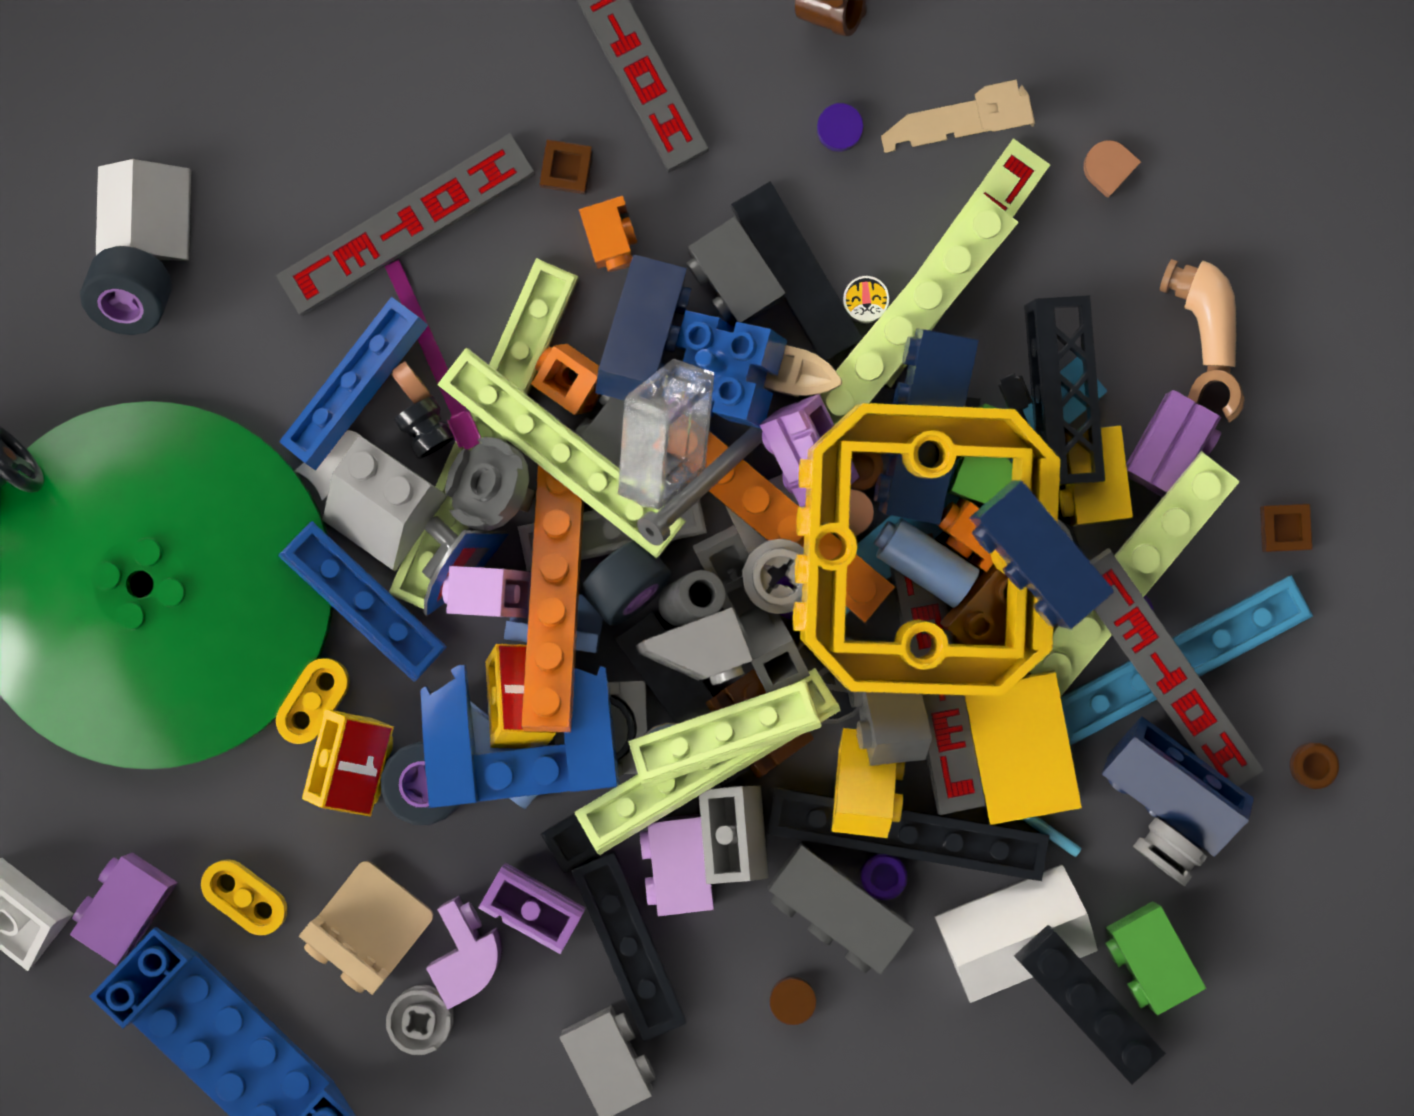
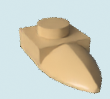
[763,345,842,397]

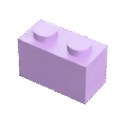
[442,566,531,618]
[640,814,714,916]

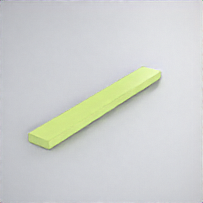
[389,258,579,609]

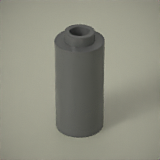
[658,570,725,627]

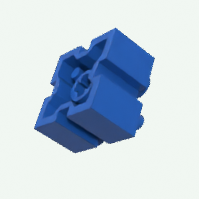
[661,310,787,429]

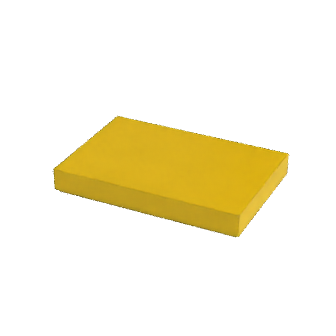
[965,670,1082,825]

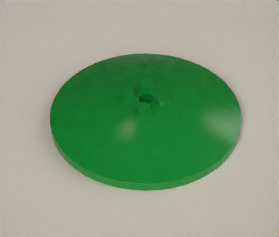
[0,401,334,769]

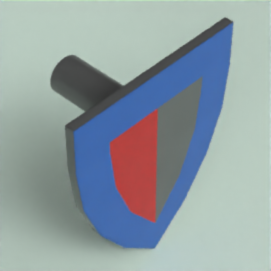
[422,516,509,616]

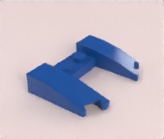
[421,665,620,808]

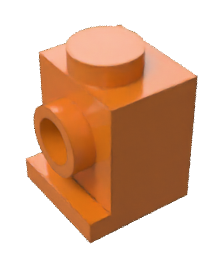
[579,196,637,272]
[531,343,601,415]
[936,498,993,572]

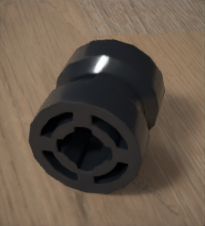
[394,396,455,459]

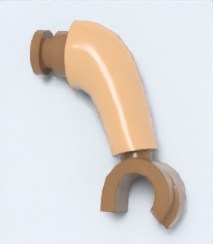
[1160,259,1245,423]

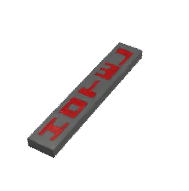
[576,0,709,173]
[275,133,535,316]
[890,533,986,815]
[1090,548,1264,787]

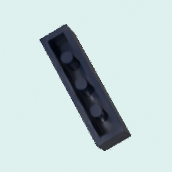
[874,328,979,525]

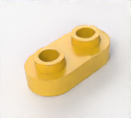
[276,658,350,744]
[201,859,287,935]

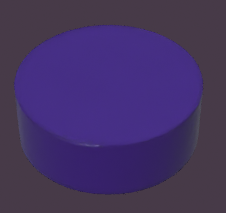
[817,103,863,152]
[860,853,907,900]

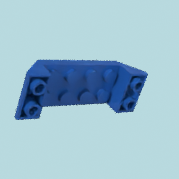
[89,927,356,1116]

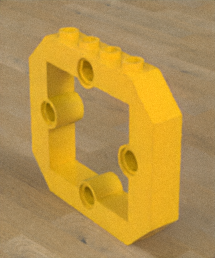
[793,403,1060,696]

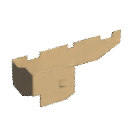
[881,80,1035,153]

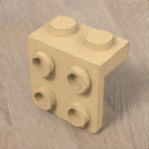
[299,861,434,995]

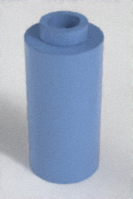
[873,518,979,608]

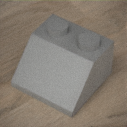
[322,435,447,571]
[636,607,753,685]

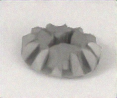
[741,539,804,614]

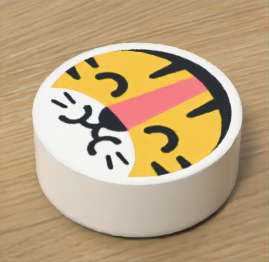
[843,276,889,323]

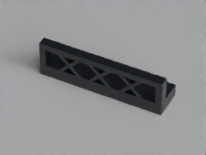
[1024,295,1105,486]

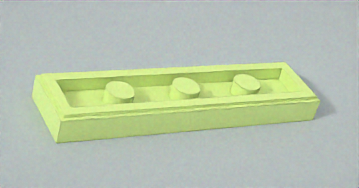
[628,680,822,788]

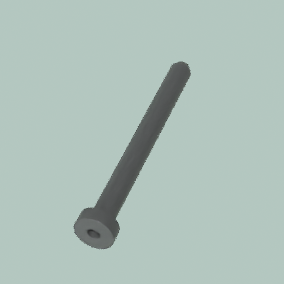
[637,409,777,545]

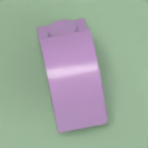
[426,896,502,1009]

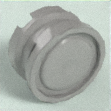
[1133,817,1207,886]
[386,985,454,1055]

